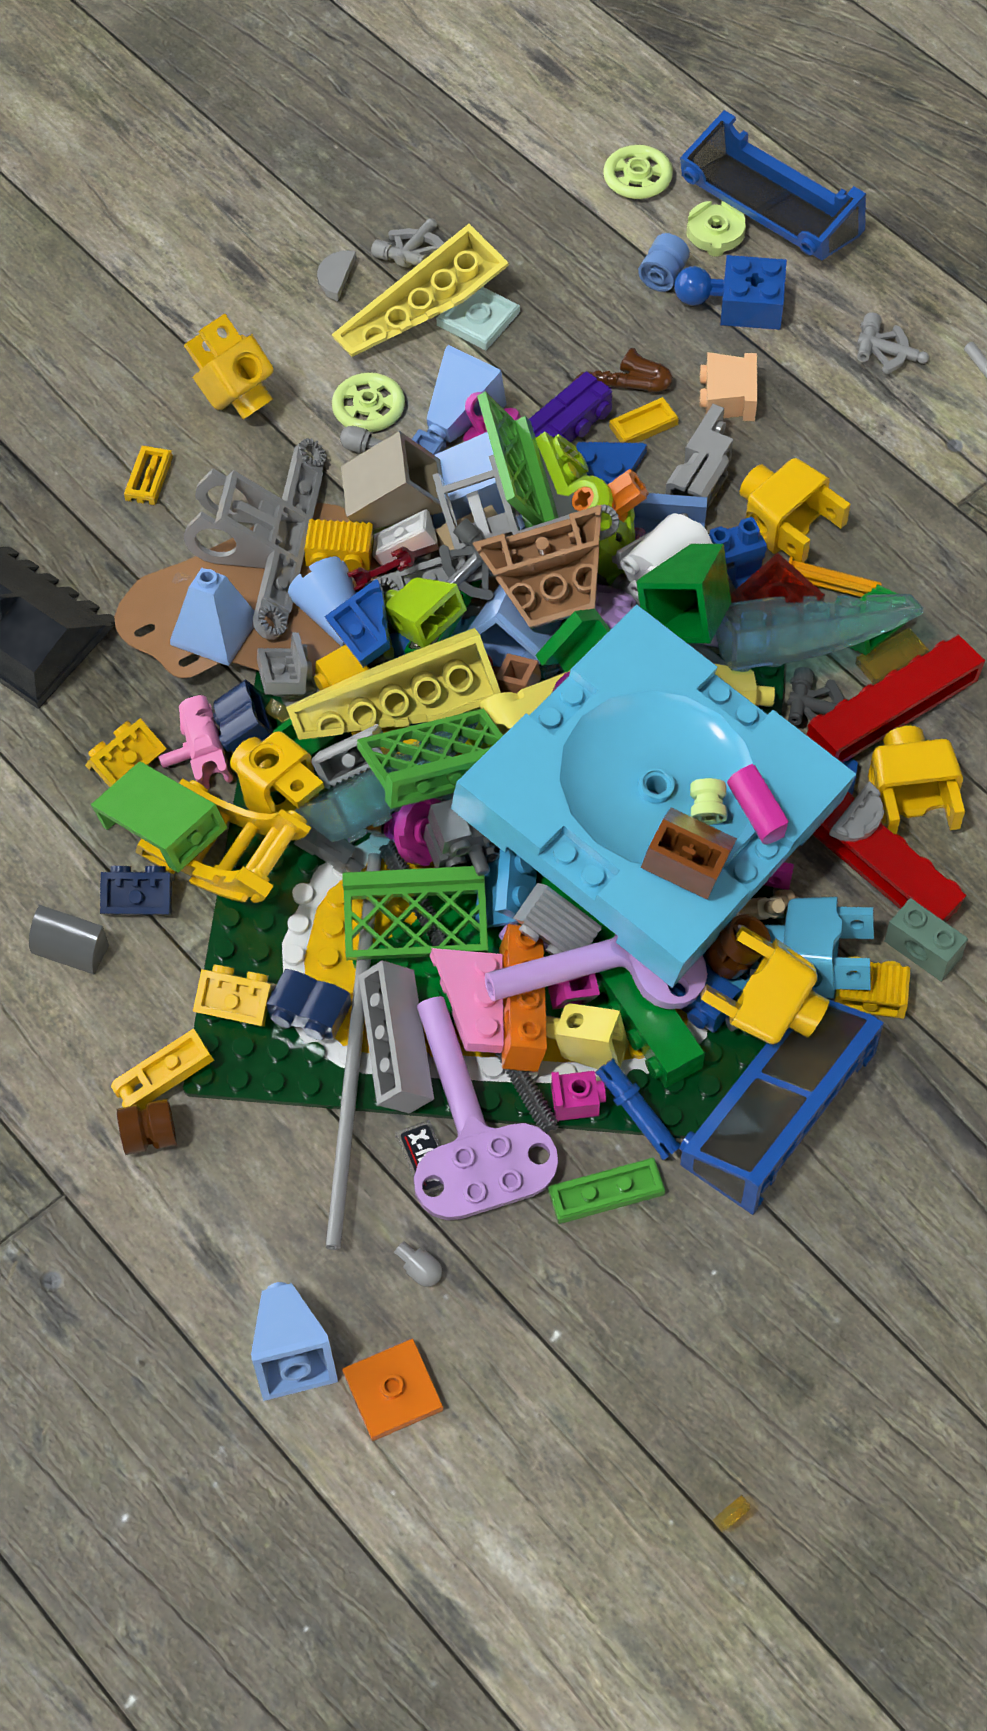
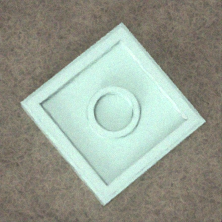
[436,287,520,351]

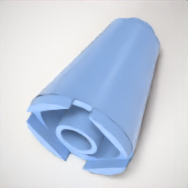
[288,556,357,647]

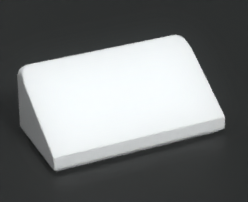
[373,509,438,566]

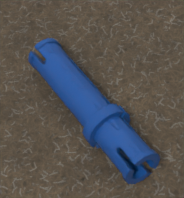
[595,1058,680,1160]

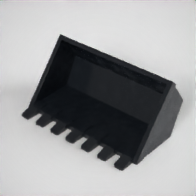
[0,546,115,709]

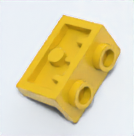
[85,718,167,787]
[193,964,277,1026]

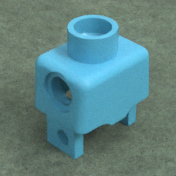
[765,897,874,999]

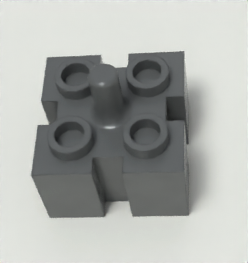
[423,799,500,876]

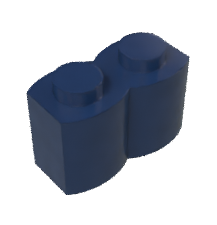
[213,679,273,752]
[266,969,352,1040]

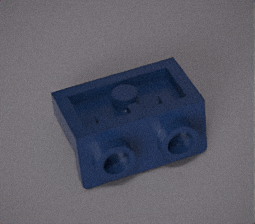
[100,866,175,915]

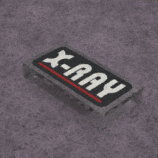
[395,1120,444,1197]

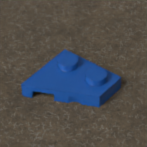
[576,442,647,485]
[324,579,391,668]

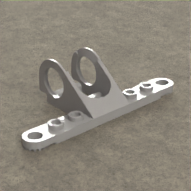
[184,438,326,640]
[372,454,619,591]

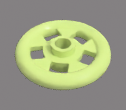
[603,145,673,199]
[332,373,405,432]

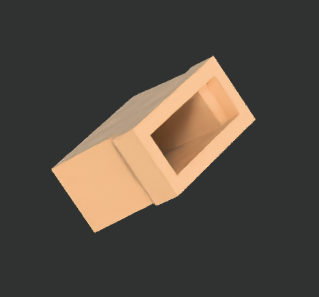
[700,352,757,421]

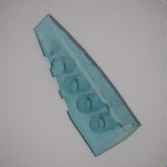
[716,594,923,672]
[295,722,479,843]

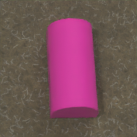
[727,763,789,844]

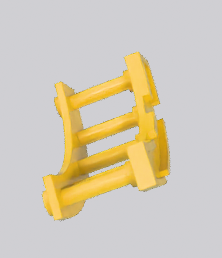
[135,778,311,903]

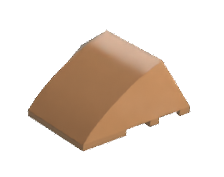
[472,505,602,629]

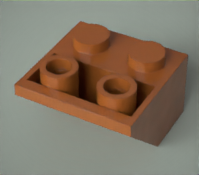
[641,807,737,899]

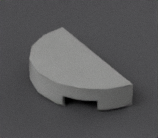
[317,250,356,301]
[829,781,884,842]

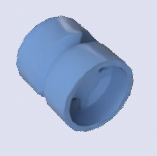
[638,233,690,291]

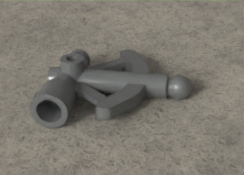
[439,518,494,600]
[787,667,844,725]

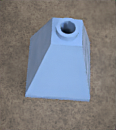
[426,345,507,442]
[170,568,255,666]
[251,1282,338,1401]

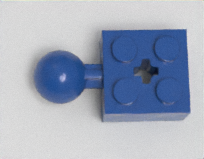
[674,255,787,330]

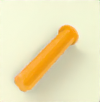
[784,556,882,597]

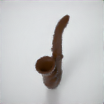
[573,347,673,392]

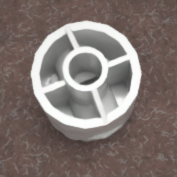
[620,513,713,599]

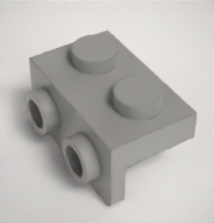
[257,632,312,697]

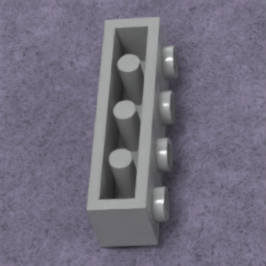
[358,960,434,1113]

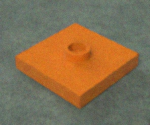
[342,1338,443,1442]

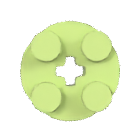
[686,201,746,257]

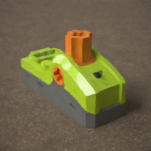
[536,432,649,586]

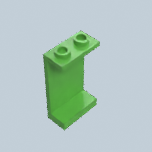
[91,761,227,873]

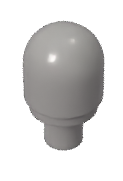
[340,425,383,454]
[394,1241,442,1287]

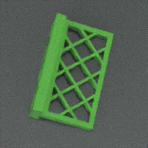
[477,391,559,529]
[357,708,503,809]
[342,866,488,961]

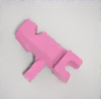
[159,695,233,790]

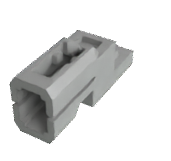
[665,404,733,511]

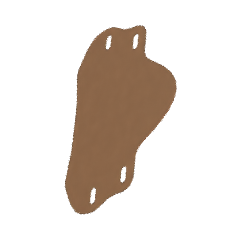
[114,503,380,678]

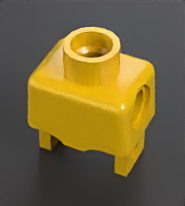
[184,314,273,420]
[740,458,851,562]
[868,726,965,834]
[230,731,332,823]
[701,926,830,1044]

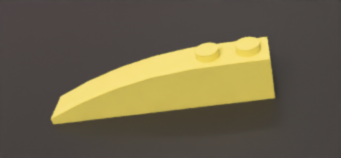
[332,224,509,357]
[286,628,501,740]

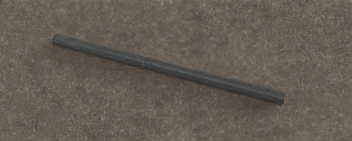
[379,842,558,1133]

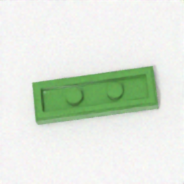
[548,1157,665,1224]

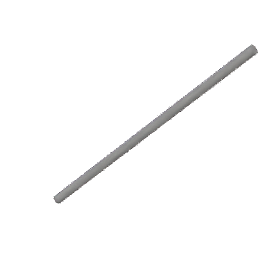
[326,853,382,1250]

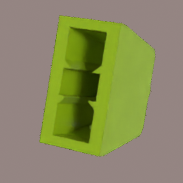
[384,577,467,648]

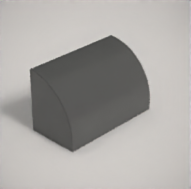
[29,905,109,974]

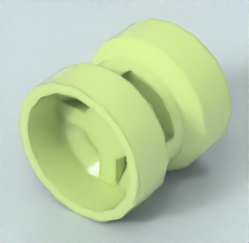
[690,778,727,825]

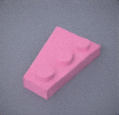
[430,948,504,1053]

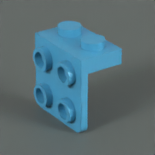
[475,848,537,928]

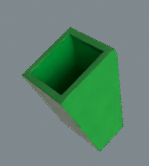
[636,544,731,644]

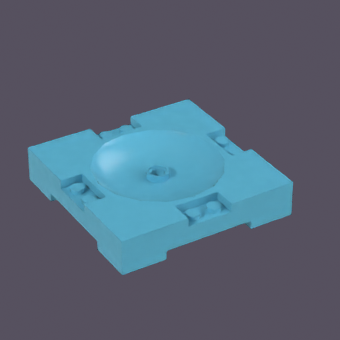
[451,604,856,988]

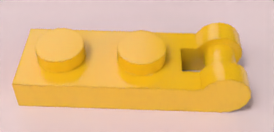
[111,1028,214,1109]

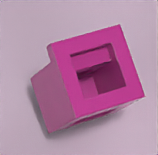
[548,973,600,1010]
[551,1071,606,1121]

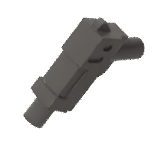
[294,800,364,872]

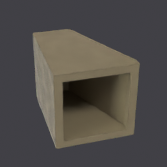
[341,431,443,529]

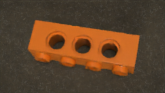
[499,924,547,1072]

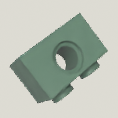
[884,898,968,982]

